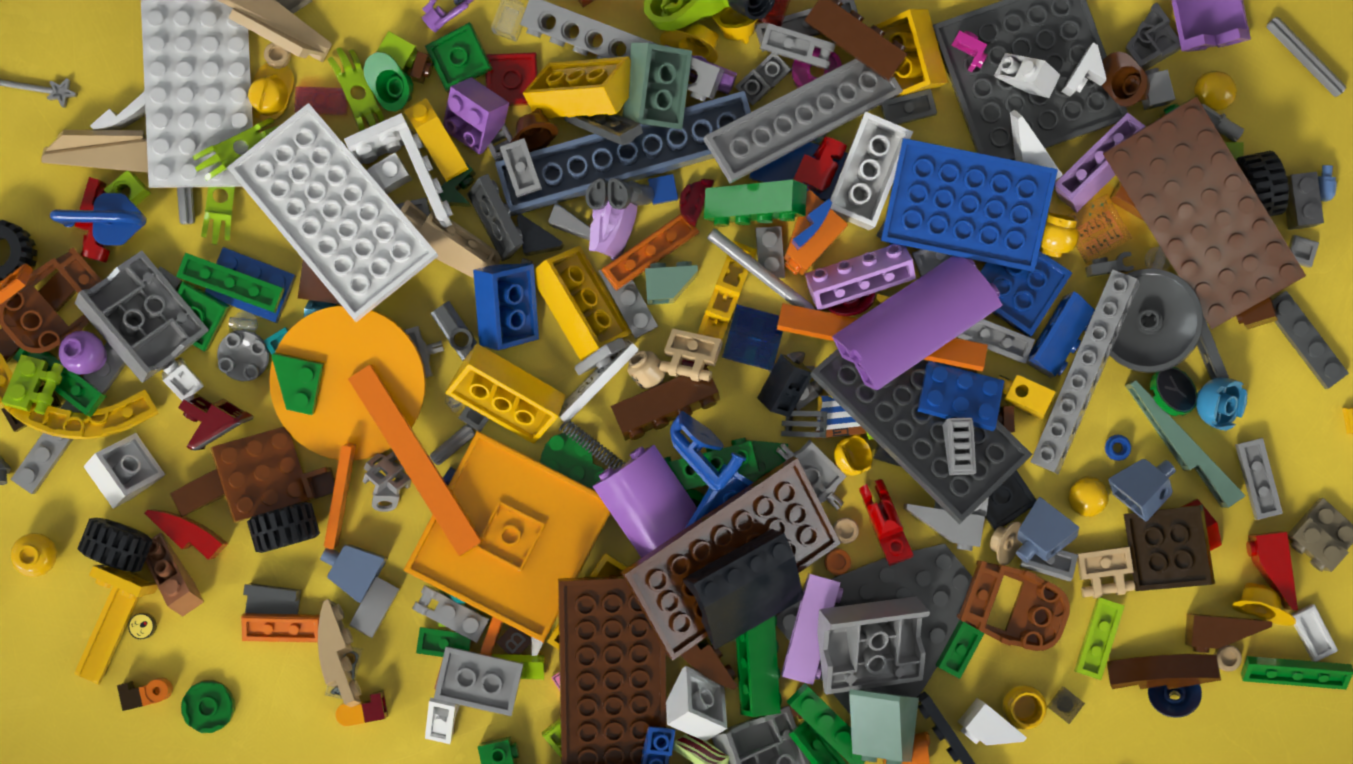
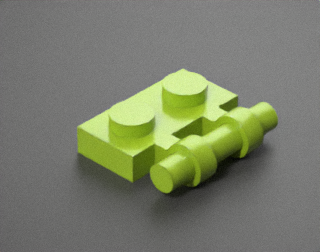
[1,354,64,415]

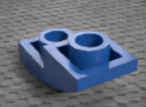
[641,726,675,764]

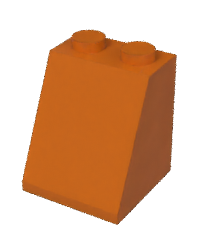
[784,189,848,276]

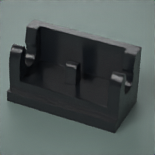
[757,354,812,417]

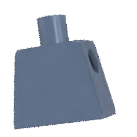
[1108,459,1176,522]
[1016,497,1079,563]
[320,544,388,603]

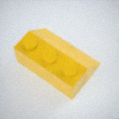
[875,9,949,98]

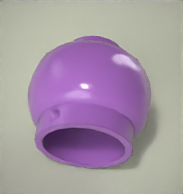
[59,330,107,375]

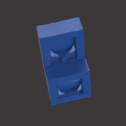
[792,199,832,250]

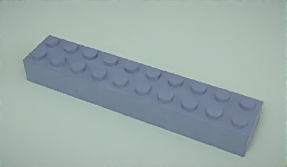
[495,91,751,216]

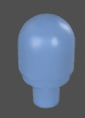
[1318,165,1337,202]

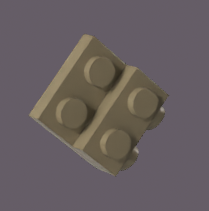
[1288,498,1353,572]

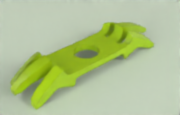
[327,47,385,132]
[192,118,280,181]
[201,187,235,245]

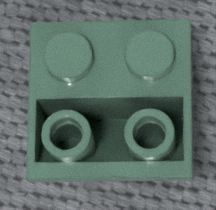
[645,261,698,305]

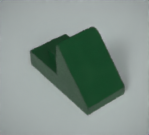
[439,163,476,207]

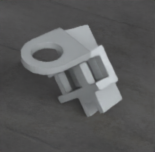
[363,452,411,512]

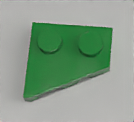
[272,353,324,415]

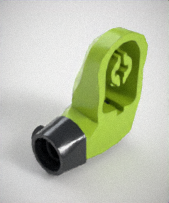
[644,0,775,31]

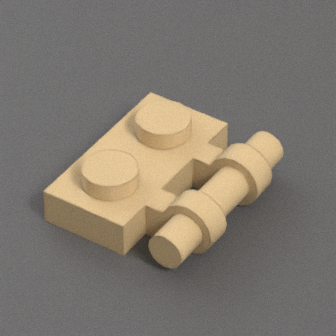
[659,328,723,382]
[1077,546,1135,599]

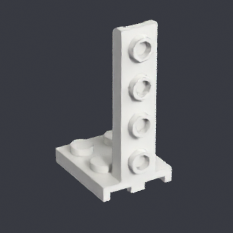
[344,113,453,227]

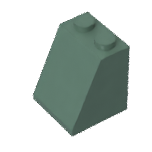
[849,689,919,764]

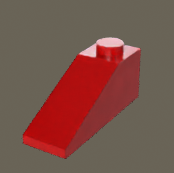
[1246,531,1298,611]

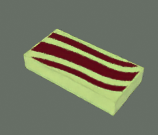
[673,734,729,764]

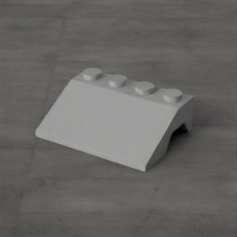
[75,251,209,383]
[817,596,930,695]
[712,706,810,764]

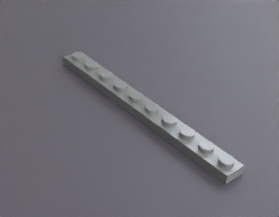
[10,267,182,494]

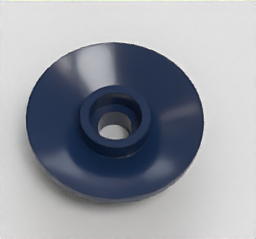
[1148,684,1202,718]

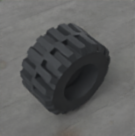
[1236,150,1289,217]
[0,220,37,281]
[247,502,320,553]
[77,518,153,572]

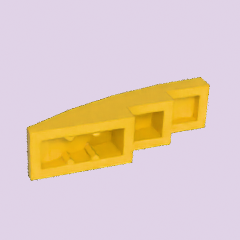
[697,240,757,340]

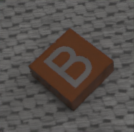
[496,626,532,655]

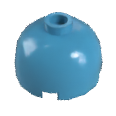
[1196,377,1248,431]

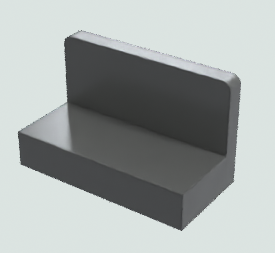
[243,583,302,614]

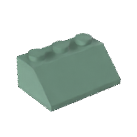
[622,43,692,129]

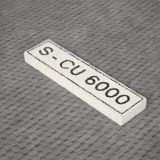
[559,338,639,422]

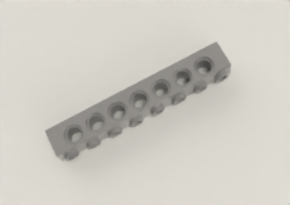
[520,0,725,102]
[1030,269,1140,475]

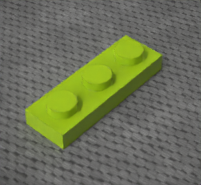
[1074,597,1125,680]

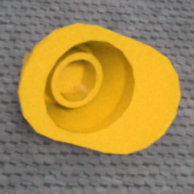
[712,7,758,44]
[660,24,719,63]
[248,63,294,121]
[1232,583,1296,626]

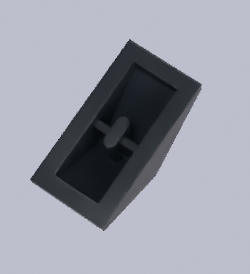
[517,214,564,256]

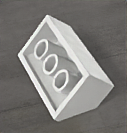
[830,112,913,230]

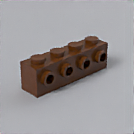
[805,0,908,83]
[611,365,720,441]

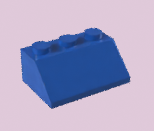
[473,263,539,350]
[1026,292,1095,378]

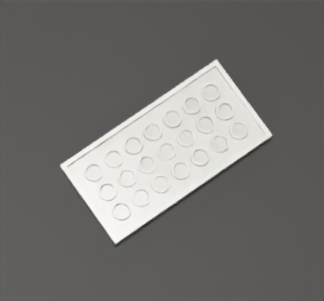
[141,0,253,188]
[227,103,438,322]

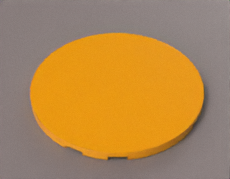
[269,305,426,460]

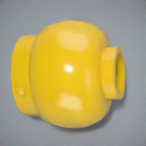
[1040,212,1079,257]
[10,533,57,577]
[1002,685,1047,730]

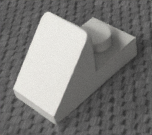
[1061,43,1106,97]
[425,698,460,744]

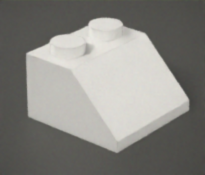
[83,433,165,509]
[666,666,727,741]
[958,698,1027,745]

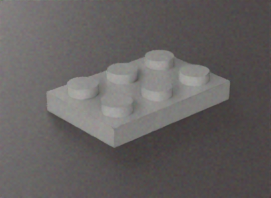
[434,646,524,716]

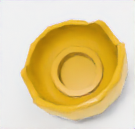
[1194,71,1237,111]
[834,435,873,476]
[1068,476,1109,517]

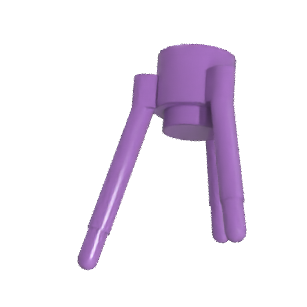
[422,0,474,33]

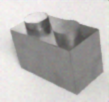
[1286,172,1324,230]

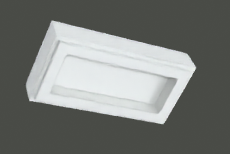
[1291,604,1338,662]

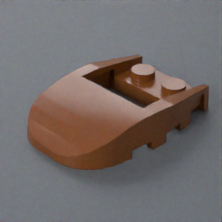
[0,247,102,353]
[957,561,1070,651]

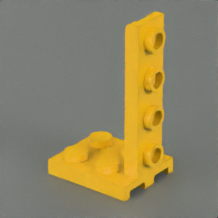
[74,564,158,685]

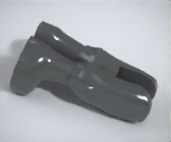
[585,178,654,210]

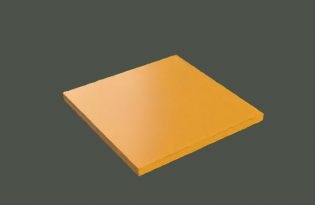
[403,431,611,643]

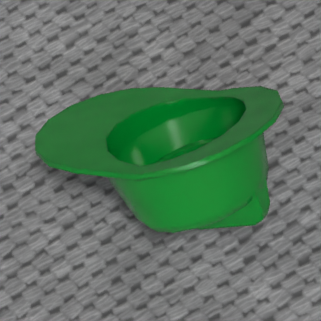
[363,52,413,112]

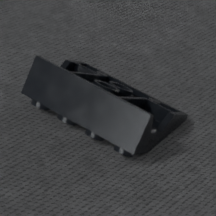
[682,529,803,649]

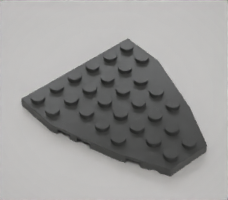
[776,543,973,714]

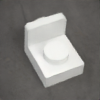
[162,357,204,401]

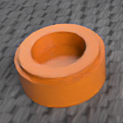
[824,549,851,575]

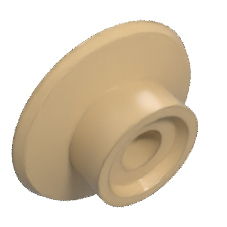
[990,522,1022,566]

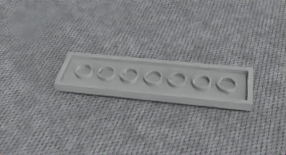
[703,59,903,183]

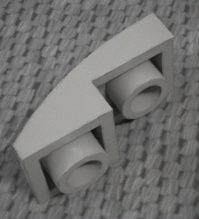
[735,53,792,105]
[349,577,399,638]

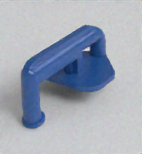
[50,193,147,246]
[670,411,746,491]

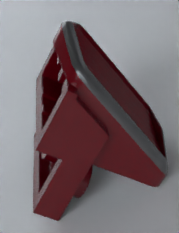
[178,394,254,451]

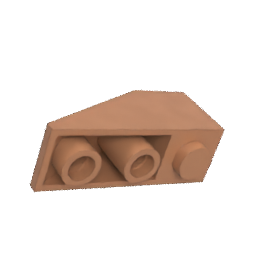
[145,533,204,617]

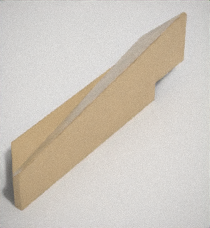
[218,0,332,62]
[41,130,148,172]
[400,200,501,278]

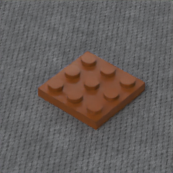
[211,427,310,523]

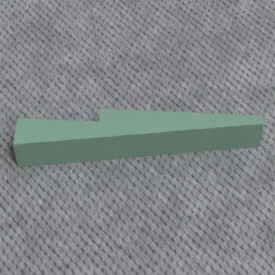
[1125,380,1245,508]

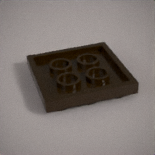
[1124,505,1215,591]

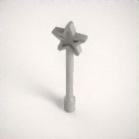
[0,78,77,108]

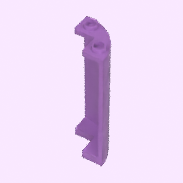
[1171,0,1251,52]
[832,256,1003,390]
[593,445,697,558]

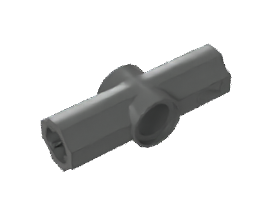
[430,301,477,361]

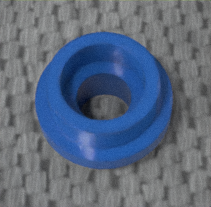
[1104,435,1131,461]

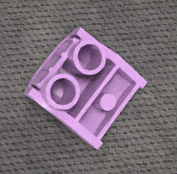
[589,201,638,261]

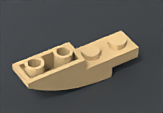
[318,599,362,707]

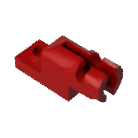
[793,137,847,194]
[74,177,110,263]
[859,479,913,567]

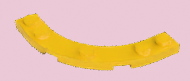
[0,353,159,439]

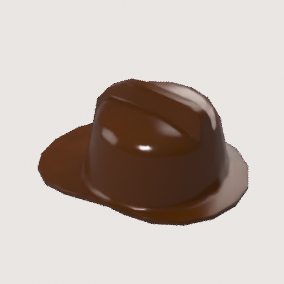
[1102,51,1150,107]
[510,109,558,152]

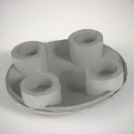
[217,330,269,381]

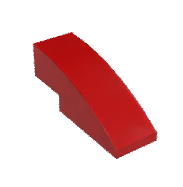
[144,509,228,560]

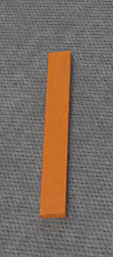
[777,303,988,372]
[348,365,483,556]

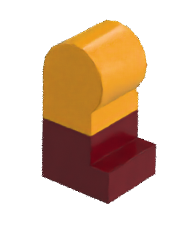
[336,691,388,726]

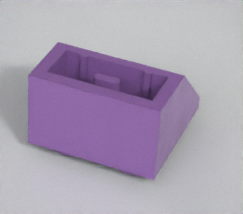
[443,77,509,155]

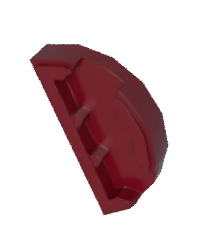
[679,179,714,227]

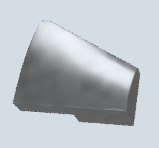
[1126,3,1181,71]

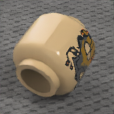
[627,351,666,389]

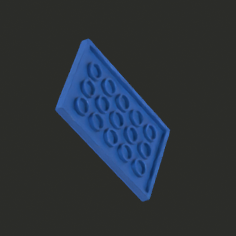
[881,138,1058,272]

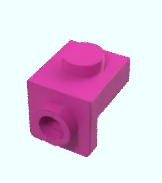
[951,30,988,72]

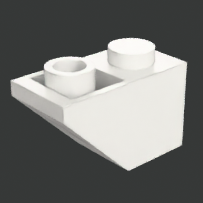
[994,53,1060,98]

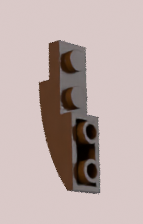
[681,639,738,690]

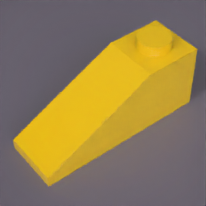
[404,98,469,182]

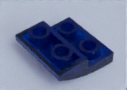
[722,304,783,371]

